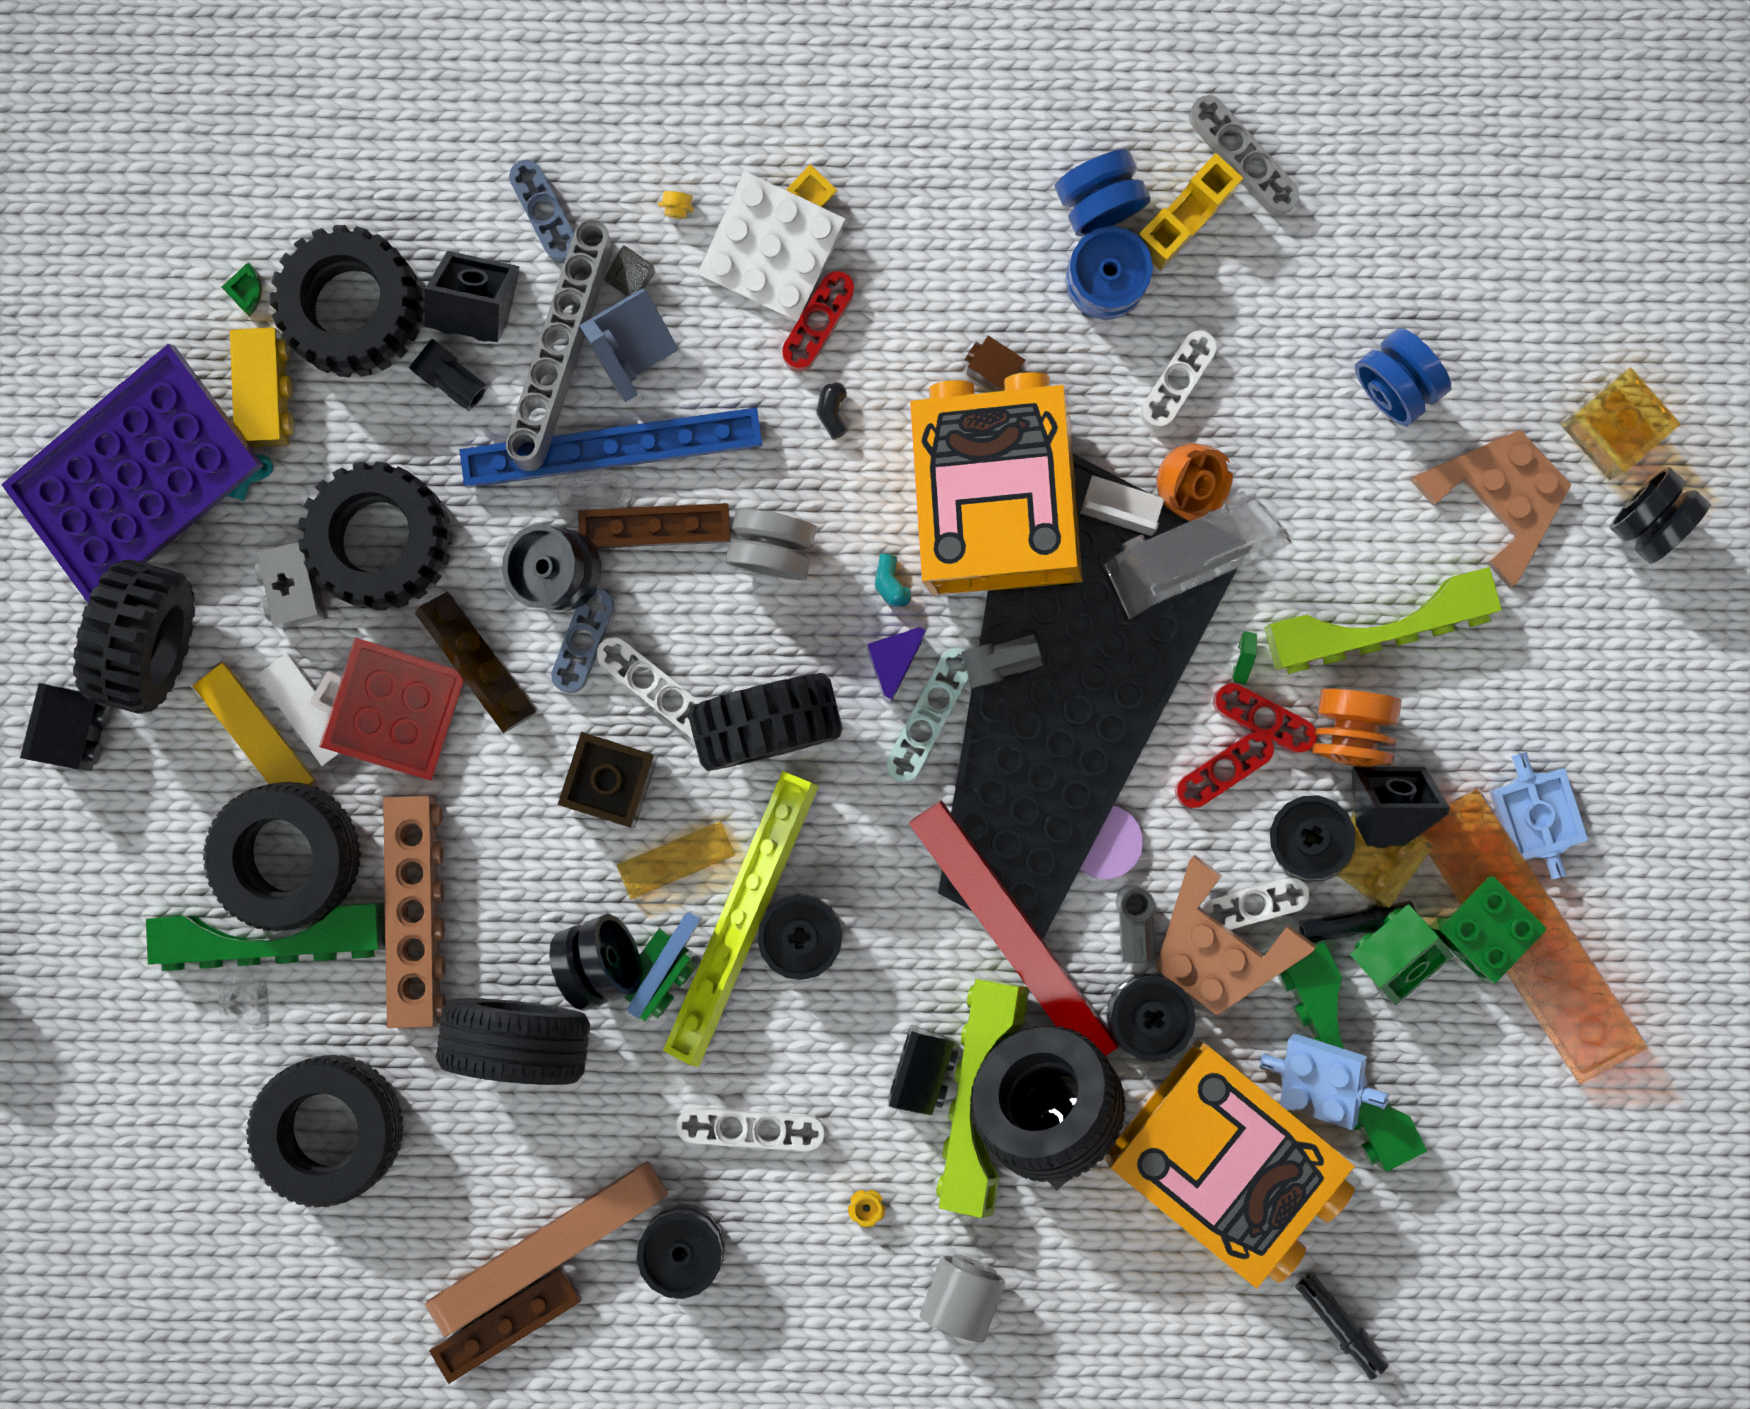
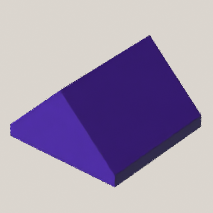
[867,627,926,704]

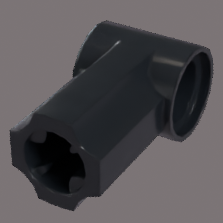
[408,338,488,412]

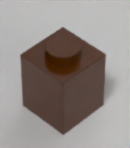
[965,335,1026,392]

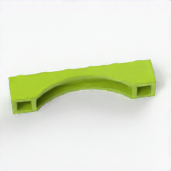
[1264,567,1502,675]
[936,979,1029,1218]

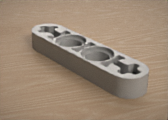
[1189,95,1299,216]

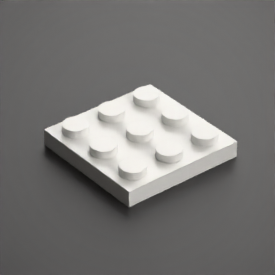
[697,171,846,322]

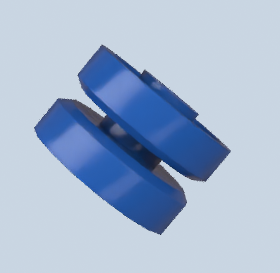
[1055,149,1151,237]
[1065,226,1153,320]
[1355,328,1452,427]

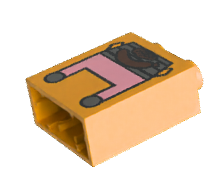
[910,372,1083,596]
[1104,1039,1355,1289]

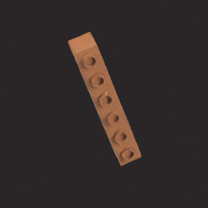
[383,796,446,1028]

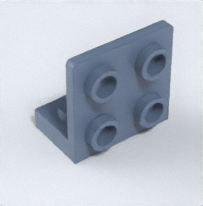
[579,289,678,402]

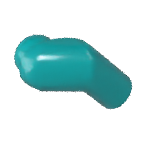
[228,454,274,501]
[875,554,912,607]

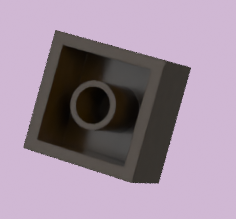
[557,732,658,828]

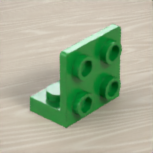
[1429,876,1546,984]
[623,928,697,1022]

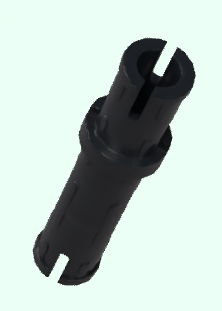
[1299,900,1416,943]
[1295,1272,1389,1380]

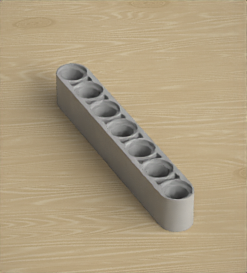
[506,219,613,471]

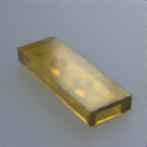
[616,821,736,900]

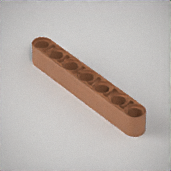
[424,1161,669,1337]

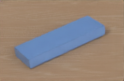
[627,911,703,1019]

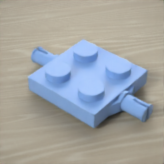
[1489,752,1588,879]
[1259,1033,1389,1130]

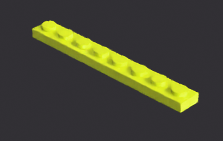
[663,771,819,1067]

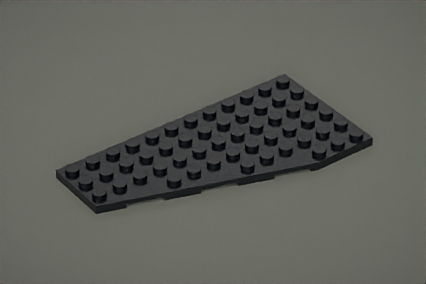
[938,453,1249,939]

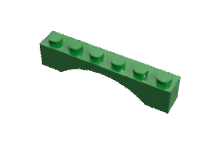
[146,903,386,971]
[1277,941,1427,1172]

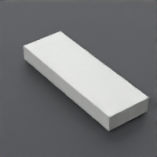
[256,653,342,767]

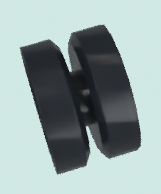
[1609,467,1711,564]
[502,524,602,611]
[1270,795,1355,883]
[757,894,843,980]
[549,914,642,1011]
[1105,973,1196,1062]
[636,1204,725,1299]

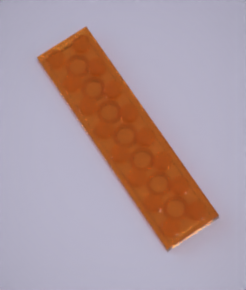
[1417,786,1648,1085]

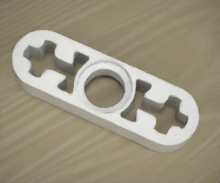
[1140,331,1217,430]
[1201,877,1309,930]

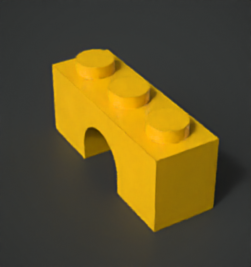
[1138,153,1243,271]

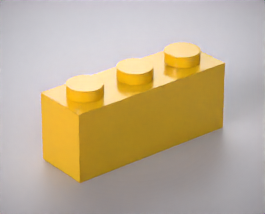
[230,327,294,448]

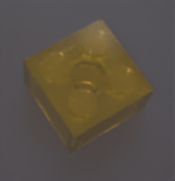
[1560,367,1681,480]

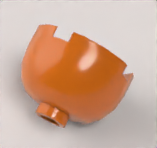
[1156,443,1233,521]

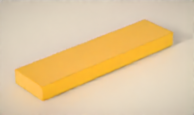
[192,662,317,785]

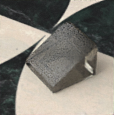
[604,245,656,297]

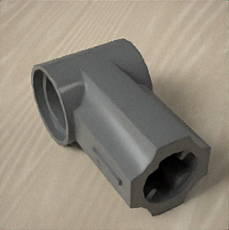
[961,634,1043,689]
[1115,885,1155,963]

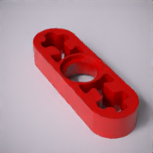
[782,271,854,372]
[1213,683,1317,753]
[1175,732,1274,808]

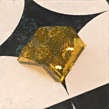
[1338,811,1434,908]

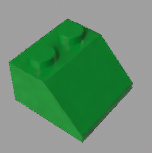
[1350,904,1454,1005]

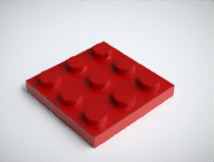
[319,637,464,781]

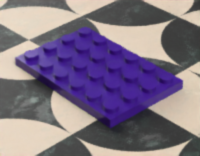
[1,344,264,603]

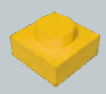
[786,164,838,208]

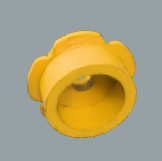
[658,191,694,219]
[848,1190,886,1228]

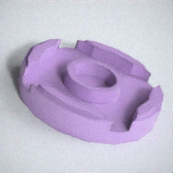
[1080,806,1143,880]

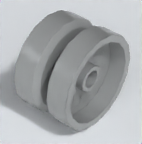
[725,509,817,580]

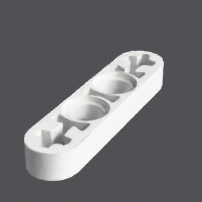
[596,637,700,739]
[676,1107,825,1151]

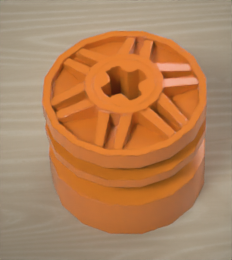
[1312,689,1402,767]

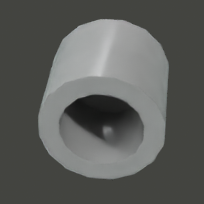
[920,1255,1005,1342]

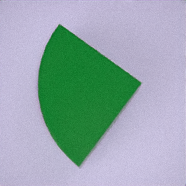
[221,262,262,317]
[1232,631,1257,685]

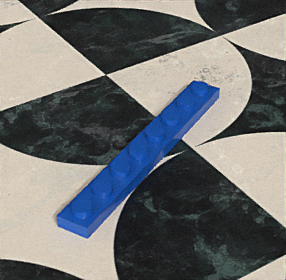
[459,407,763,488]

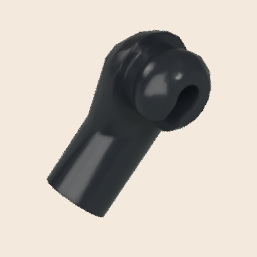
[816,382,848,441]

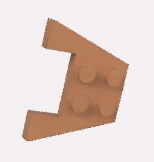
[1410,430,1571,588]
[1155,855,1316,1015]

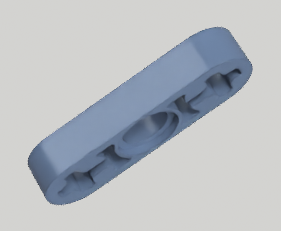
[509,160,574,263]
[551,588,615,693]

